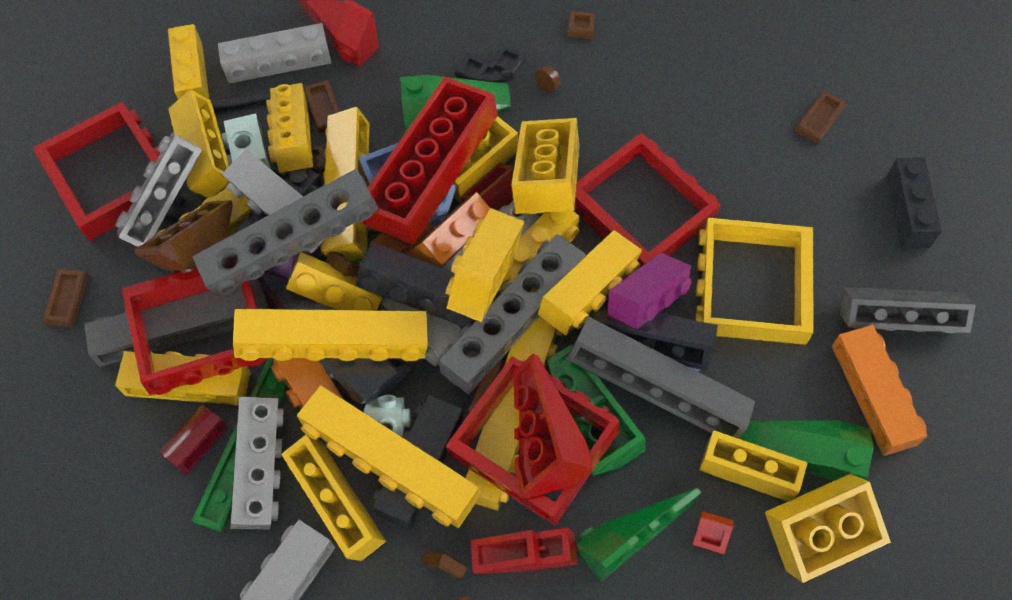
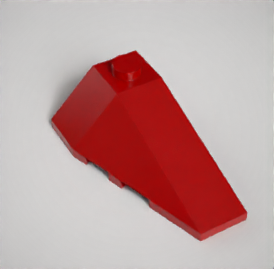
[298,0,379,67]
[514,353,594,498]

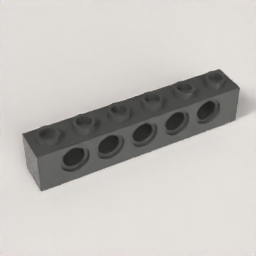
[192,169,379,296]
[439,234,585,395]

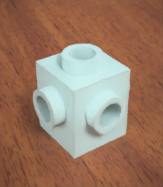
[364,395,411,437]

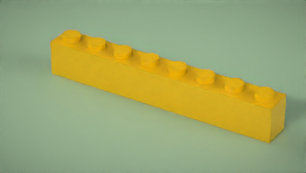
[466,288,563,511]

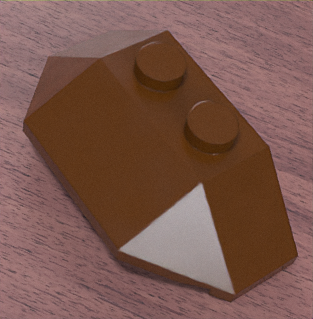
[134,200,233,273]

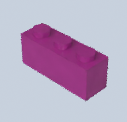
[607,253,691,329]

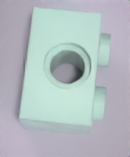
[221,113,271,169]

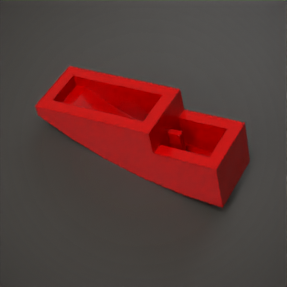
[471,527,578,574]

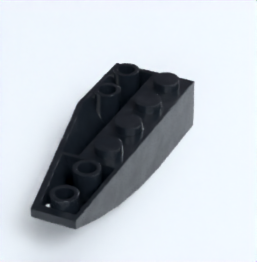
[257,271,411,404]

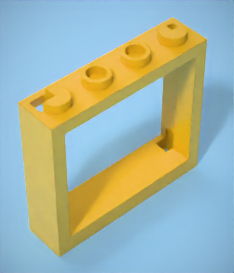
[695,218,813,345]

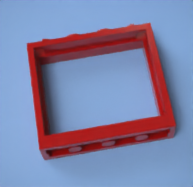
[33,101,160,241]
[574,133,721,269]
[122,260,272,396]
[445,356,619,526]

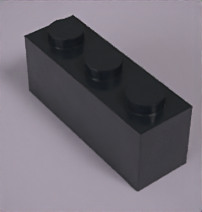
[887,157,942,249]

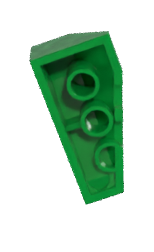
[400,75,511,133]
[547,344,646,476]
[739,420,874,481]
[576,488,701,582]

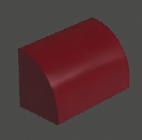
[460,163,514,211]
[157,405,228,476]

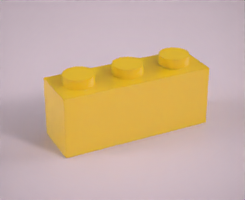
[168,24,209,99]
[286,252,383,311]
[699,430,807,501]

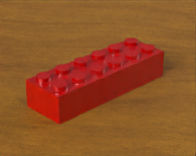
[362,76,497,245]

